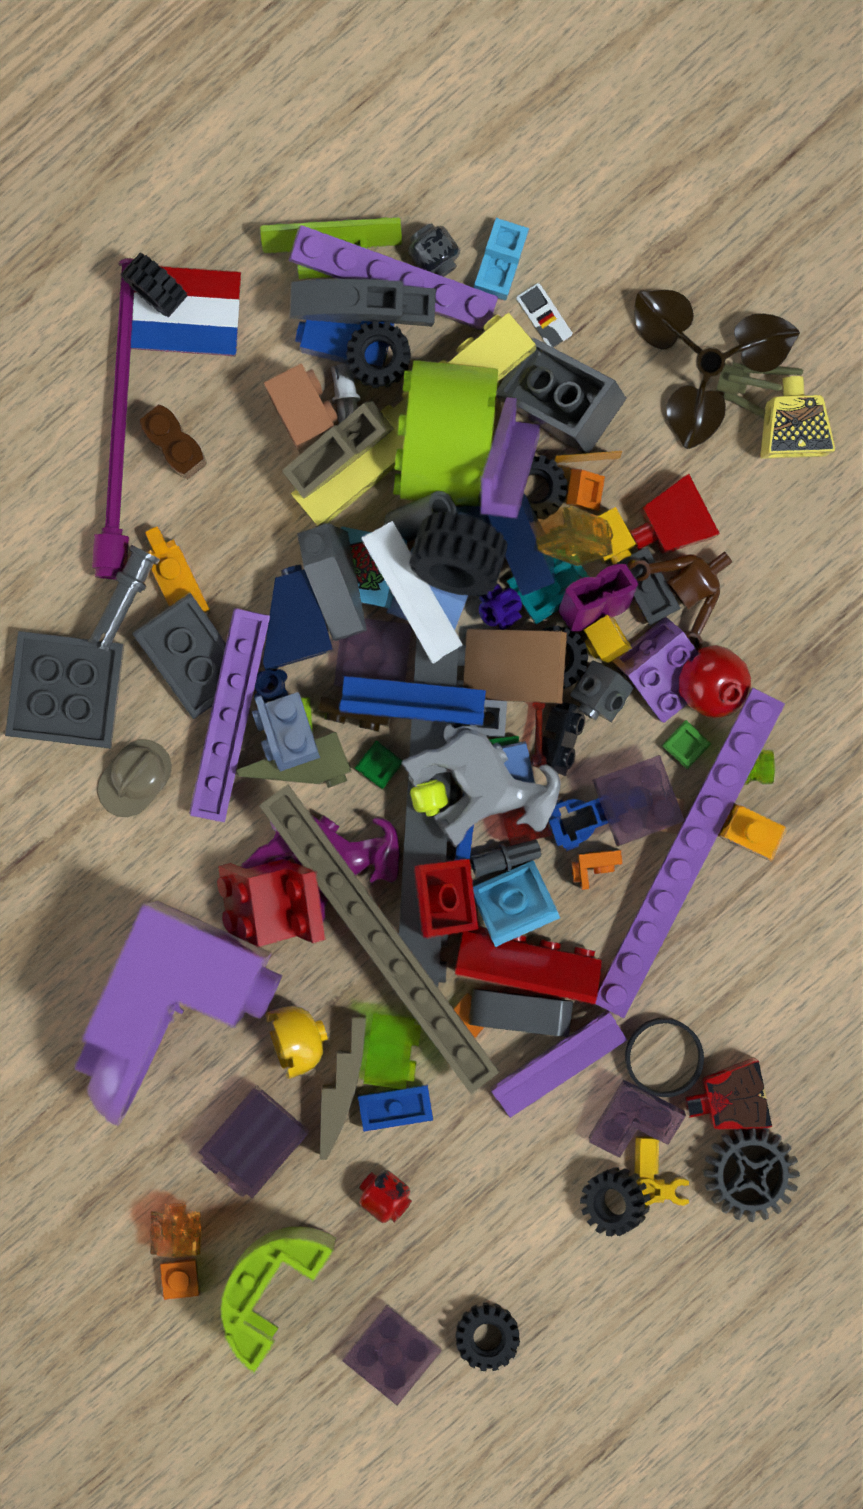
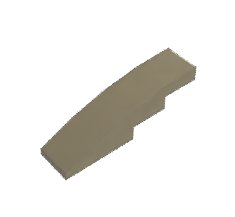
[320,1015,367,1160]

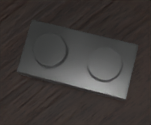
[615,547,681,626]

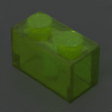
[363,1011,421,1090]

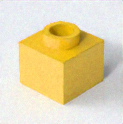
[584,615,632,663]

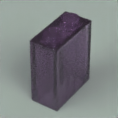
[199,1084,309,1199]

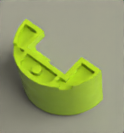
[393,360,498,507]
[221,1226,336,1373]

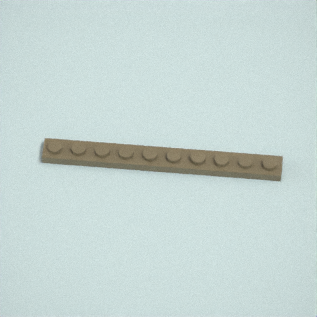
[259,784,500,1094]

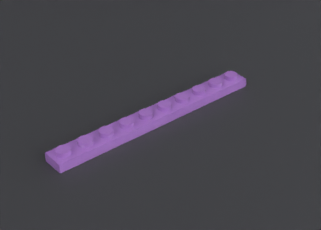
[596,687,785,1018]

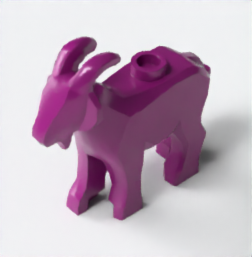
[240,815,400,921]

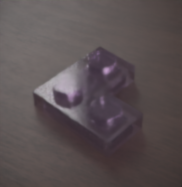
[589,1079,686,1158]

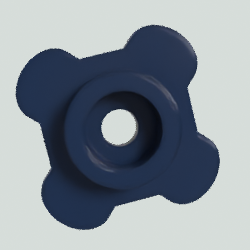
[254,669,289,703]

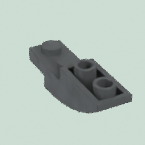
[290,279,436,327]

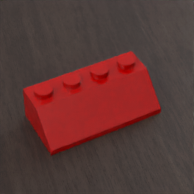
[454,926,602,1004]

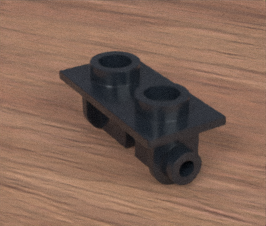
[536,702,586,776]

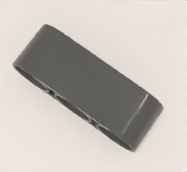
[468,989,573,1037]

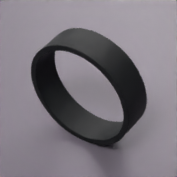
[625,1018,704,1097]

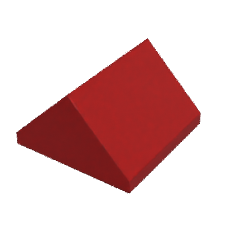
[414,859,478,938]

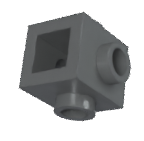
[570,660,634,723]

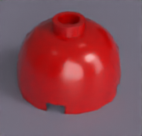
[679,645,751,718]

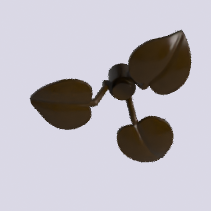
[634,290,800,449]

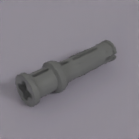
[88,545,160,652]

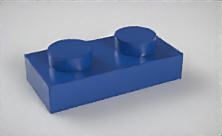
[358,1084,433,1132]

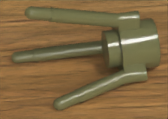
[716,362,803,419]

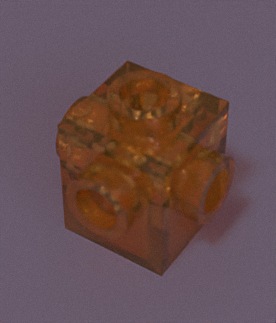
[149,1203,201,1258]

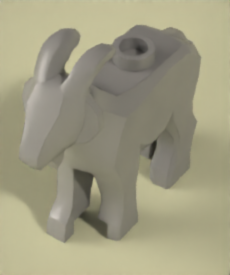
[401,724,561,847]

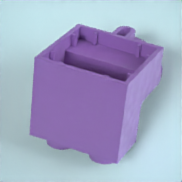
[75,901,282,1126]

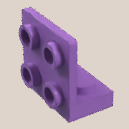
[612,617,699,723]

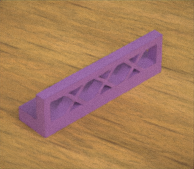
[481,397,540,518]
[490,1010,627,1118]

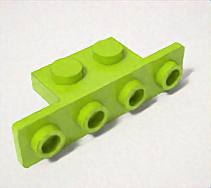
[260,217,402,279]

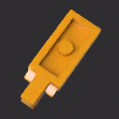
[145,526,210,613]

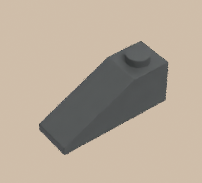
[298,523,367,641]

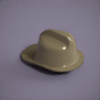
[98,739,172,817]

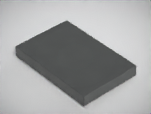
[132,592,226,719]

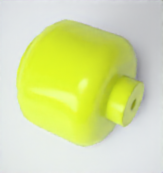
[410,779,448,816]

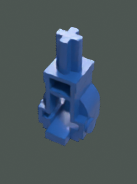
[548,786,647,851]

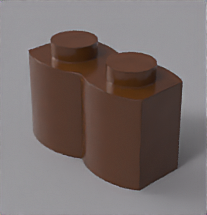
[140,404,207,480]

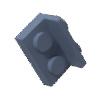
[252,692,320,771]

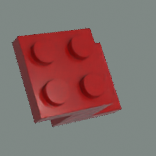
[217,859,325,947]

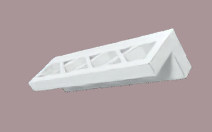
[361,521,463,663]

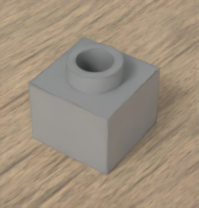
[470,700,507,737]

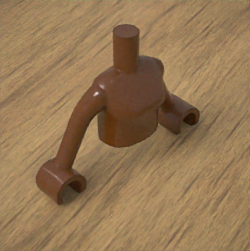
[627,551,733,651]

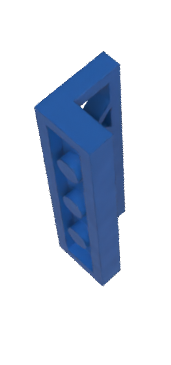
[340,676,486,726]

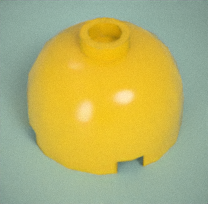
[266,1006,328,1079]

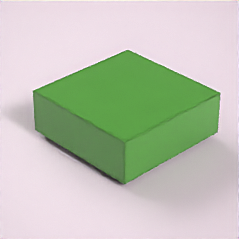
[661,720,711,770]

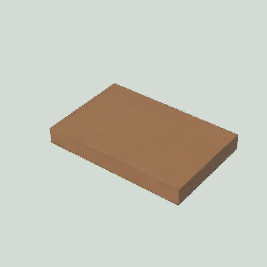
[463,629,567,704]

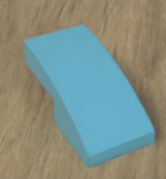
[474,218,529,301]

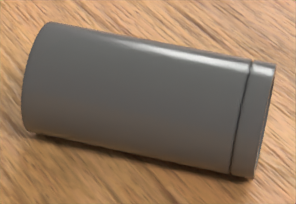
[384,491,456,542]

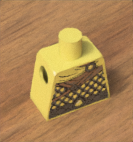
[760,376,835,459]

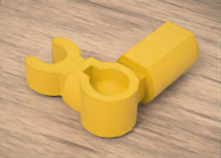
[634,1136,689,1206]

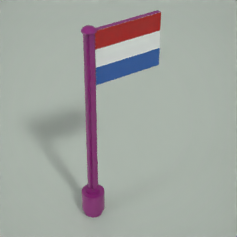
[92,258,241,580]

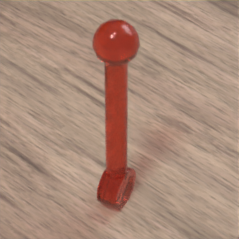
[531,702,546,768]

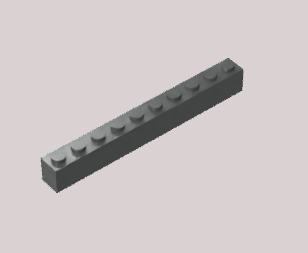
[399,636,466,987]

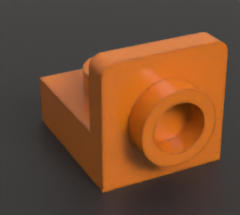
[571,849,622,890]

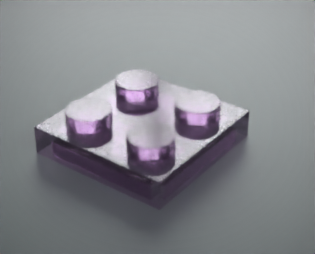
[334,619,412,687]
[592,755,684,846]
[342,1303,442,1406]

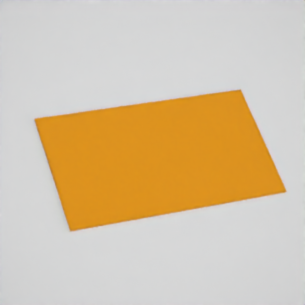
[555,451,623,463]

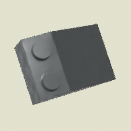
[496,337,627,454]

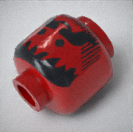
[359,1170,412,1223]

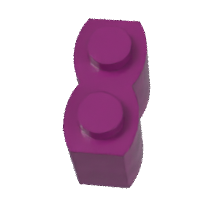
[558,564,638,631]

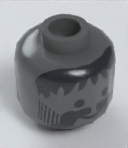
[408,223,460,277]

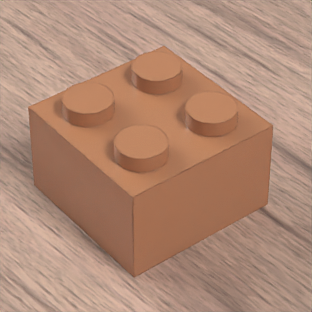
[264,363,339,455]

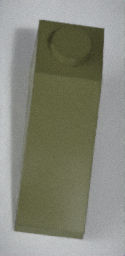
[237,732,352,788]

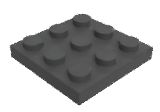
[5,631,125,749]

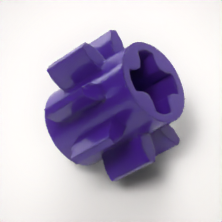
[479,584,522,630]

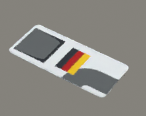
[517,283,572,348]

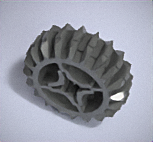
[703,1128,800,1222]

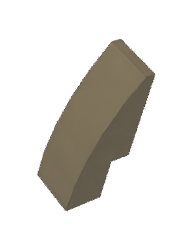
[282,401,394,499]

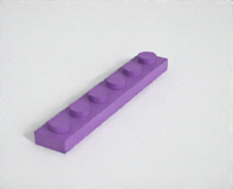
[288,225,498,331]
[189,608,270,822]

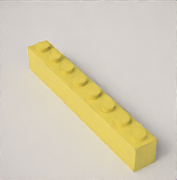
[291,312,536,526]

